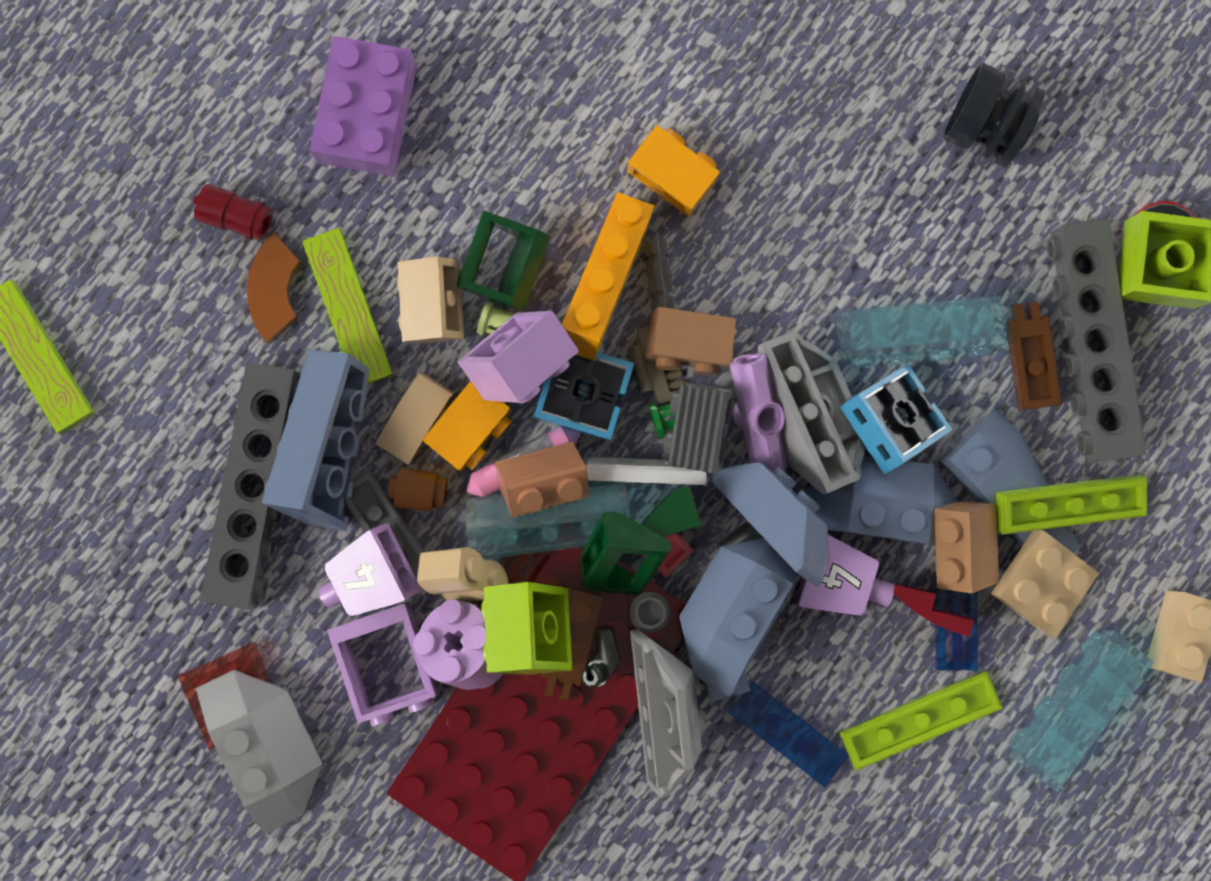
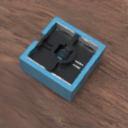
[534,352,634,442]
[840,364,952,474]

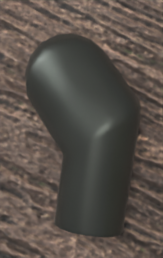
[582,627,620,687]

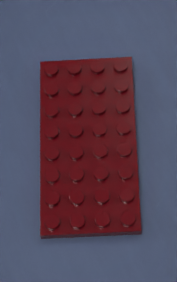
[386,525,686,881]

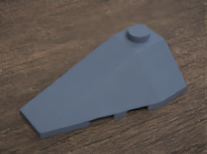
[939,407,1080,553]

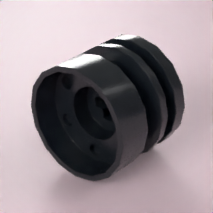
[943,62,1045,167]

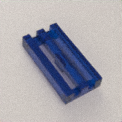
[935,589,978,671]

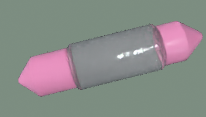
[467,426,581,498]

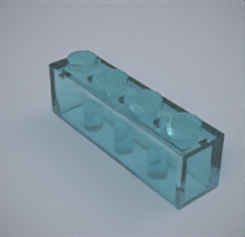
[835,296,1006,369]
[466,481,630,559]
[1007,629,1154,792]

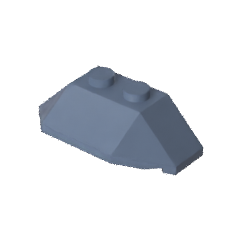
[806,455,958,546]
[706,462,830,587]
[679,538,801,697]

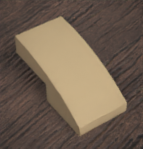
[375,372,454,465]

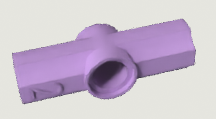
[730,353,787,472]

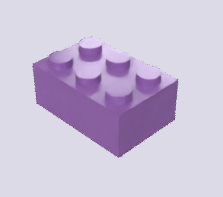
[310,35,417,177]

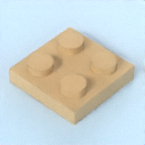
[991,529,1099,640]

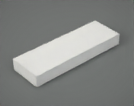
[585,457,706,485]

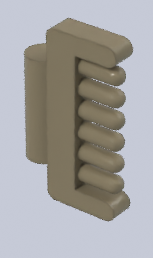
[628,326,686,405]

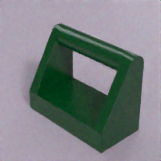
[456,211,551,310]
[641,485,701,537]
[579,511,672,595]

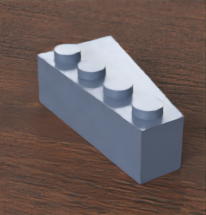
[262,349,370,532]

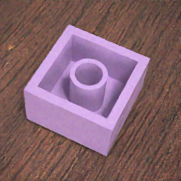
[457,311,579,403]

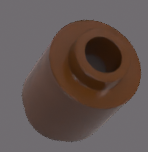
[388,467,448,512]

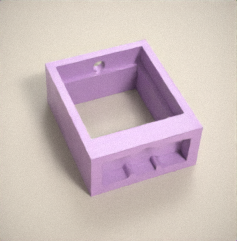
[327,601,440,727]

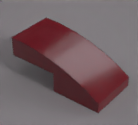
[893,583,975,637]

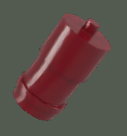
[193,183,273,241]

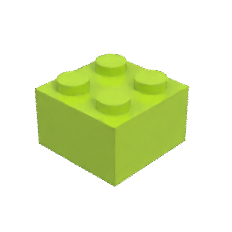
[1118,211,1211,309]
[482,582,572,674]

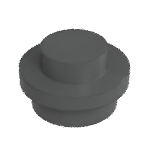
[630,592,670,633]

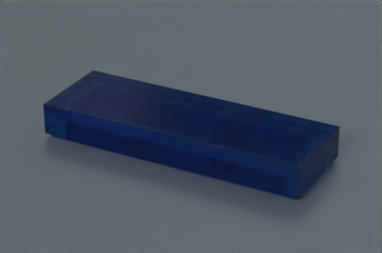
[728,681,849,787]

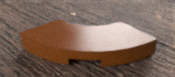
[247,232,302,344]

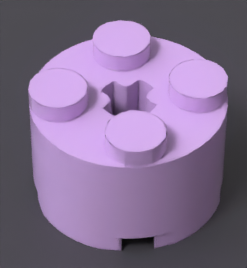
[413,599,503,690]

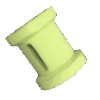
[476,300,523,335]

